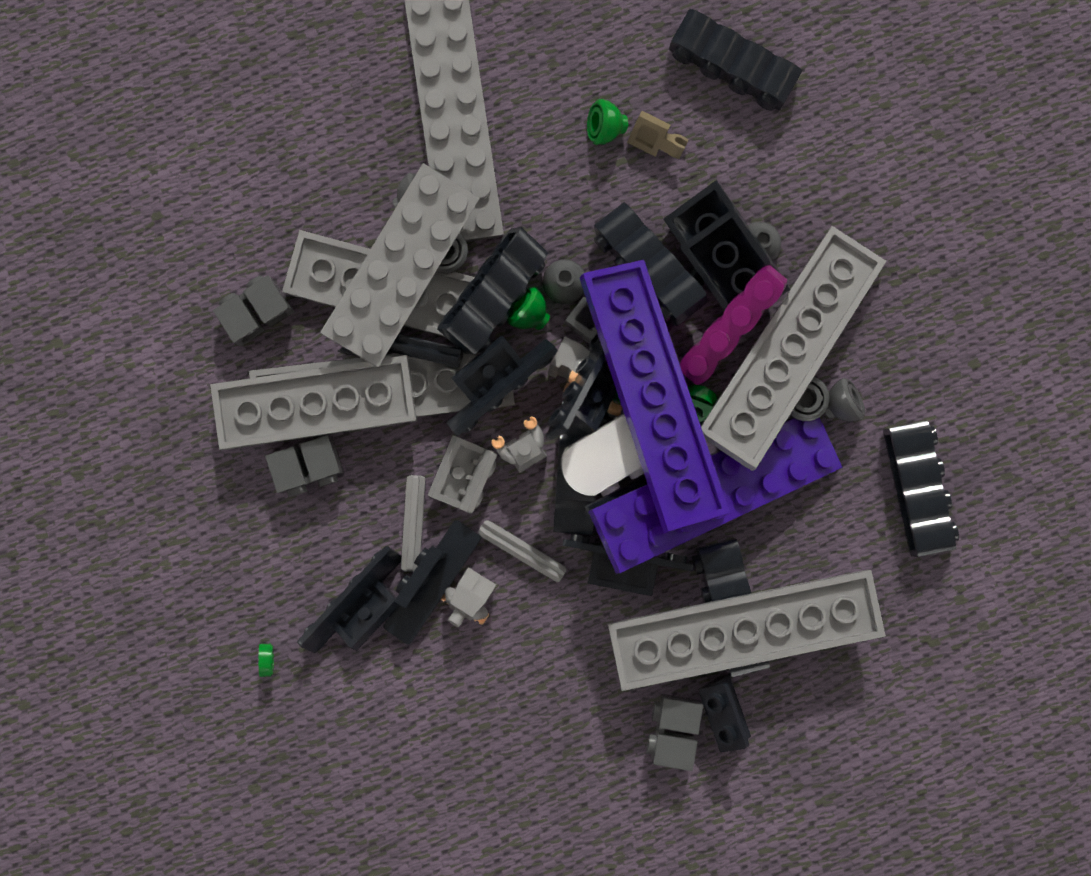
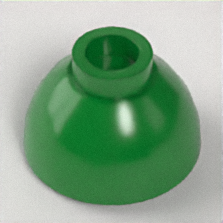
[587,99,628,145]
[507,287,550,331]

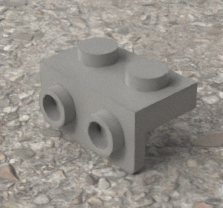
[428,436,497,514]

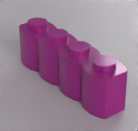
[680,265,788,385]

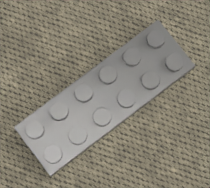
[320,163,480,368]
[282,230,475,337]
[210,355,417,450]

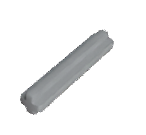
[401,475,426,572]
[478,520,566,582]

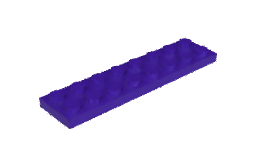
[580,260,730,534]
[588,417,843,574]

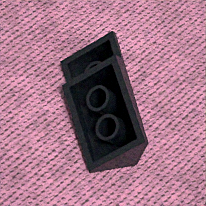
[663,180,791,310]

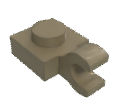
[627,111,689,159]

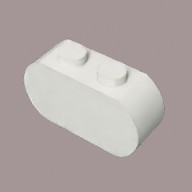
[561,414,644,497]

